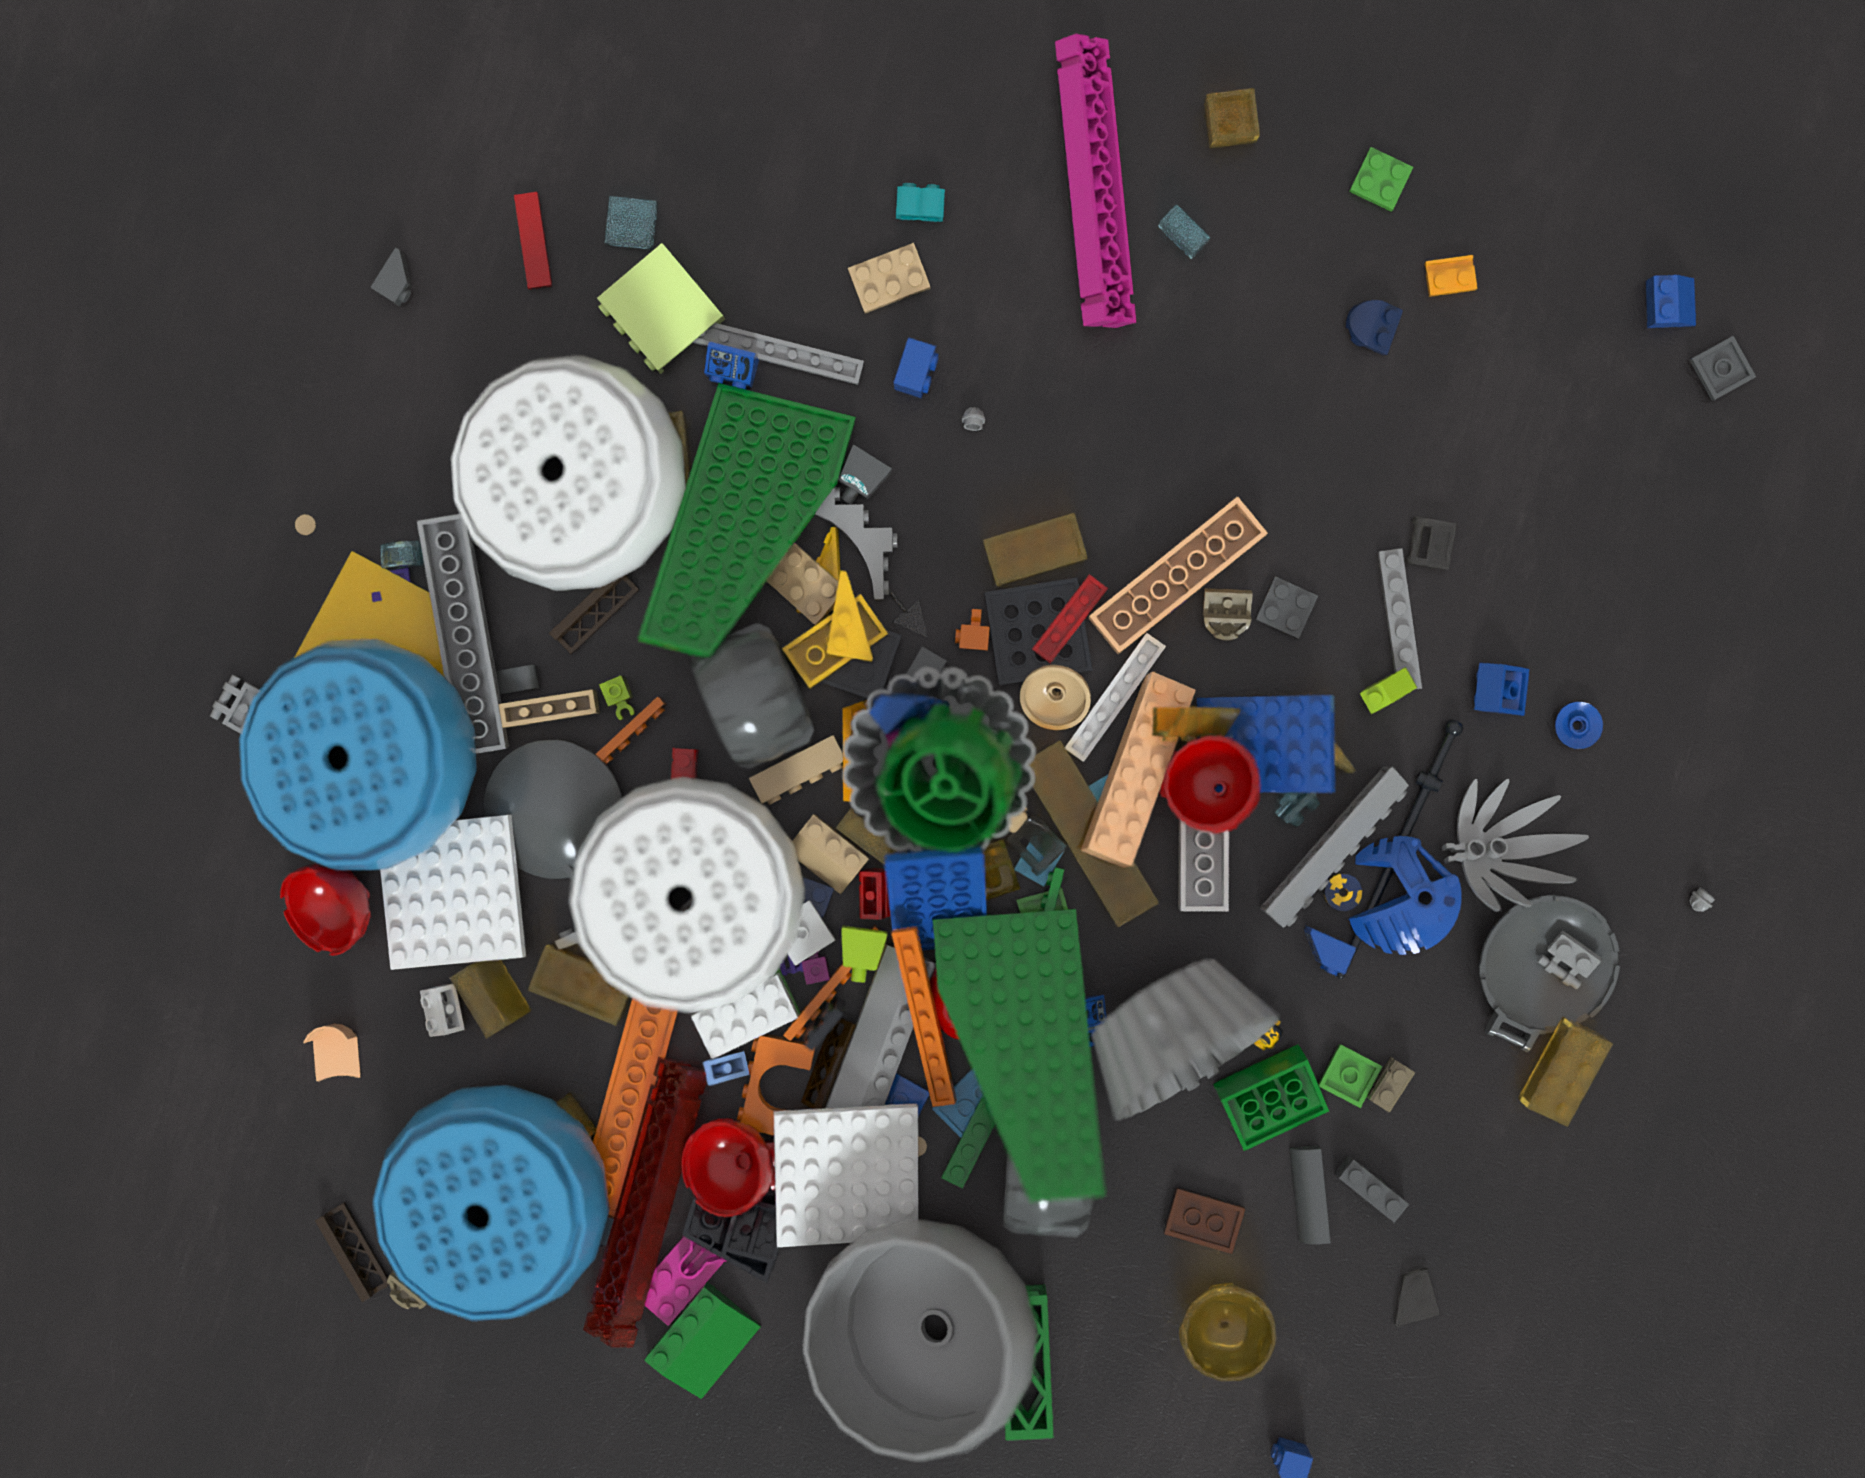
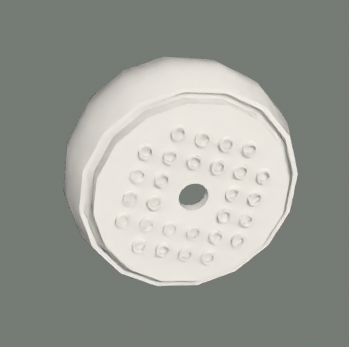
[452,356,685,591]
[569,777,805,1013]

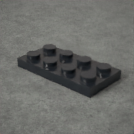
[804,997,845,1052]

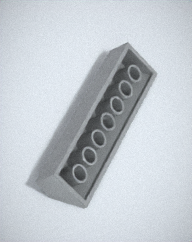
[1259,766,1409,928]
[825,944,936,1109]

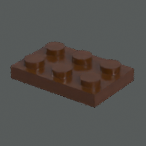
[1163,1187,1245,1254]

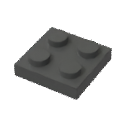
[1689,336,1756,401]
[1255,576,1318,639]

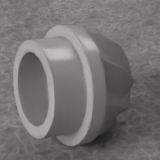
[962,407,985,431]
[1689,887,1715,912]

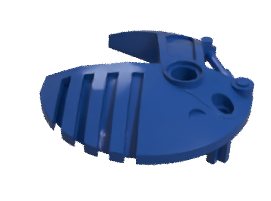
[1349,836,1462,955]

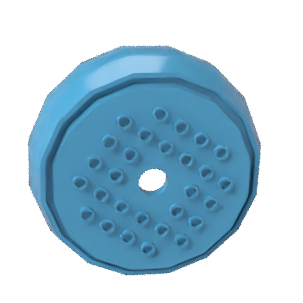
[240,638,477,870]
[373,1085,609,1320]

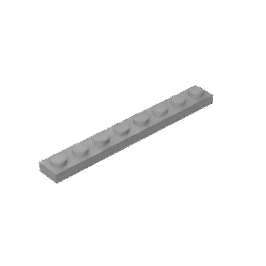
[692,323,864,385]

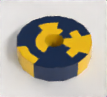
[1324,873,1362,911]

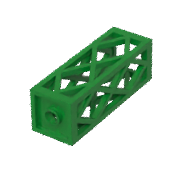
[1005,1284,1053,1440]

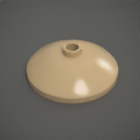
[1020,665,1091,730]

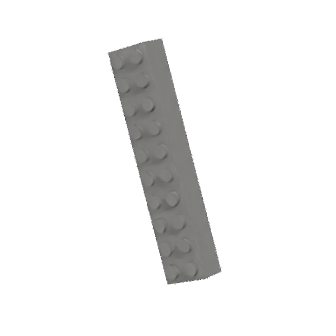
[417,514,509,753]

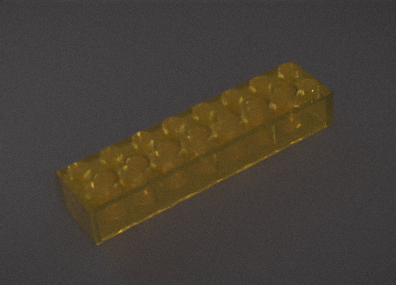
[1029,740,1159,928]

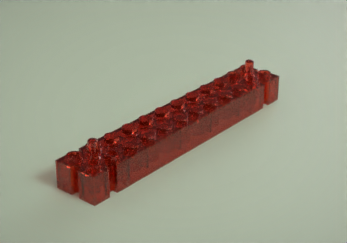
[583,1057,707,1348]

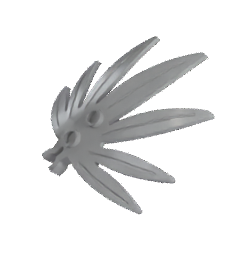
[1442,779,1589,911]

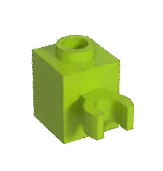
[599,676,635,720]

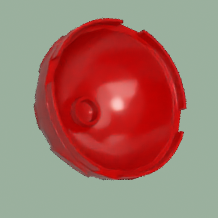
[280,862,370,956]
[682,1118,774,1216]

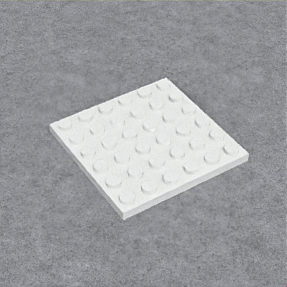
[381,815,526,970]
[774,1104,918,1247]

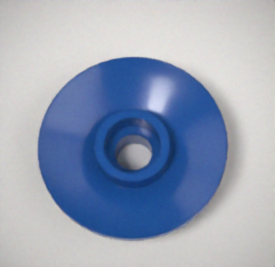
[1555,702,1603,749]

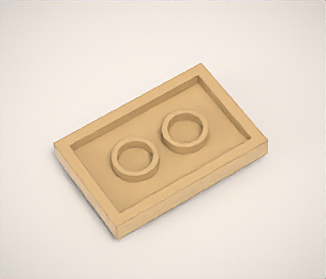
[848,243,931,313]
[767,544,839,625]

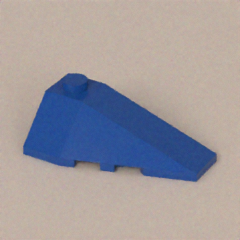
[869,693,951,734]

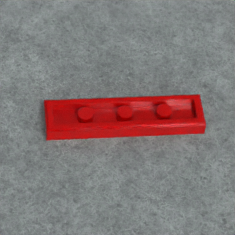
[514,192,552,290]
[1031,574,1108,664]

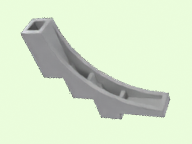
[815,486,897,600]

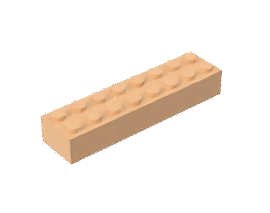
[1089,497,1268,654]
[1081,672,1196,868]

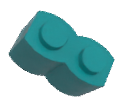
[896,183,945,222]

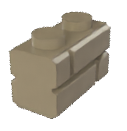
[1367,1057,1415,1113]

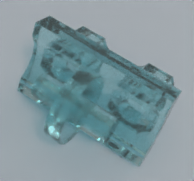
[1275,792,1320,827]

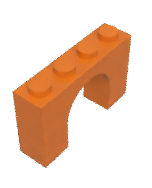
[737,1034,815,1135]

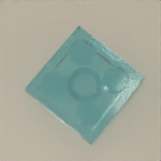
[605,196,657,249]

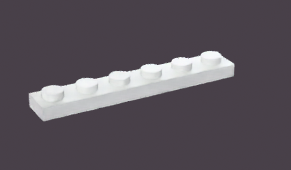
[1065,633,1166,762]

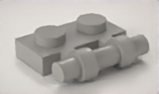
[210,674,260,734]
[1537,930,1601,990]

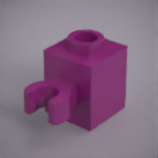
[802,950,831,985]

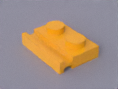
[1424,255,1477,297]

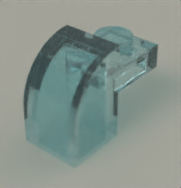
[380,541,425,568]

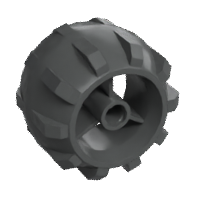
[692,623,814,768]
[1004,1152,1092,1237]

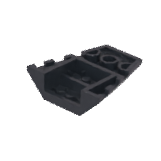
[682,1190,780,1283]

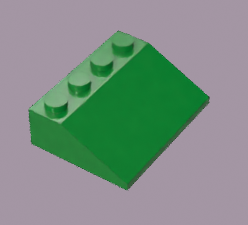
[1213,1044,1329,1151]
[644,1281,761,1399]

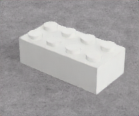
[1178,819,1229,911]
[691,972,799,1059]

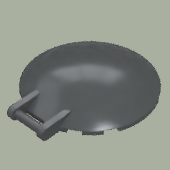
[484,739,622,881]
[1479,895,1620,1052]

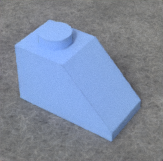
[703,1051,750,1086]

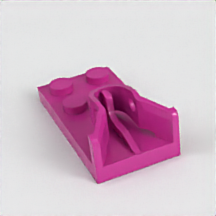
[633,1237,726,1326]

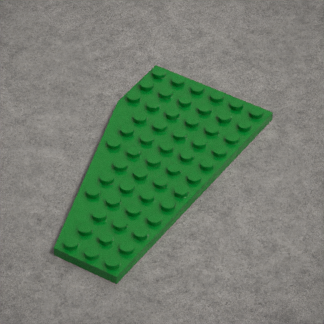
[639,383,855,657]
[933,909,1105,1202]

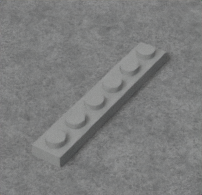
[1377,548,1422,689]

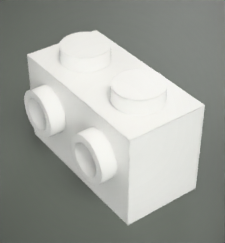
[420,983,465,1037]

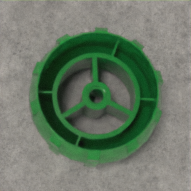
[877,704,1022,851]

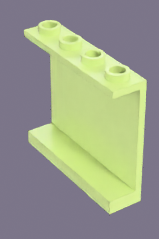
[597,243,725,374]

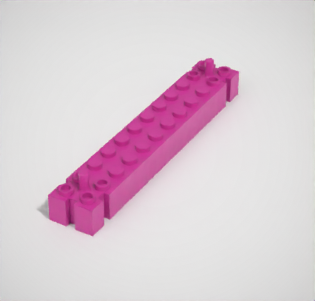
[1055,34,1136,328]

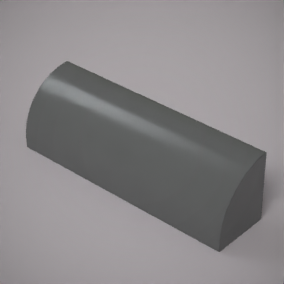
[1290,1145,1331,1244]

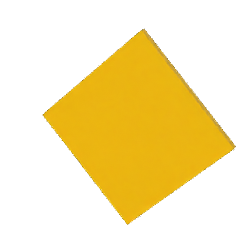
[295,551,444,676]

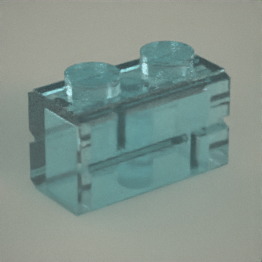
[1158,204,1210,259]

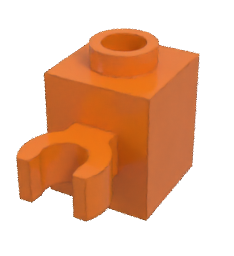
[955,609,990,651]

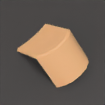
[303,1024,360,1081]

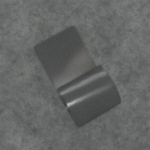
[496,665,539,695]

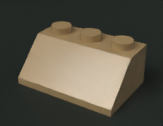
[792,814,870,894]

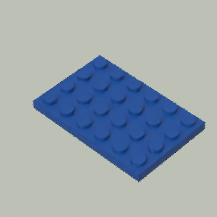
[1197,695,1335,792]
[885,846,987,950]

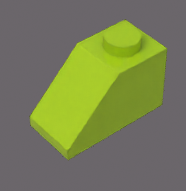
[1360,667,1417,714]

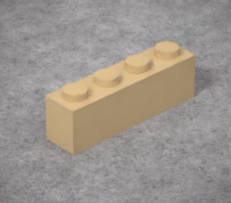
[499,690,600,728]
[749,735,843,805]

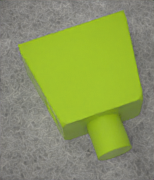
[842,926,887,983]

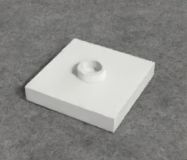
[787,900,836,966]

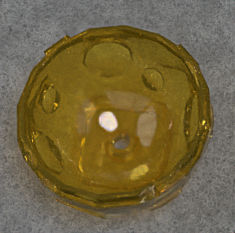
[1179,1283,1276,1381]

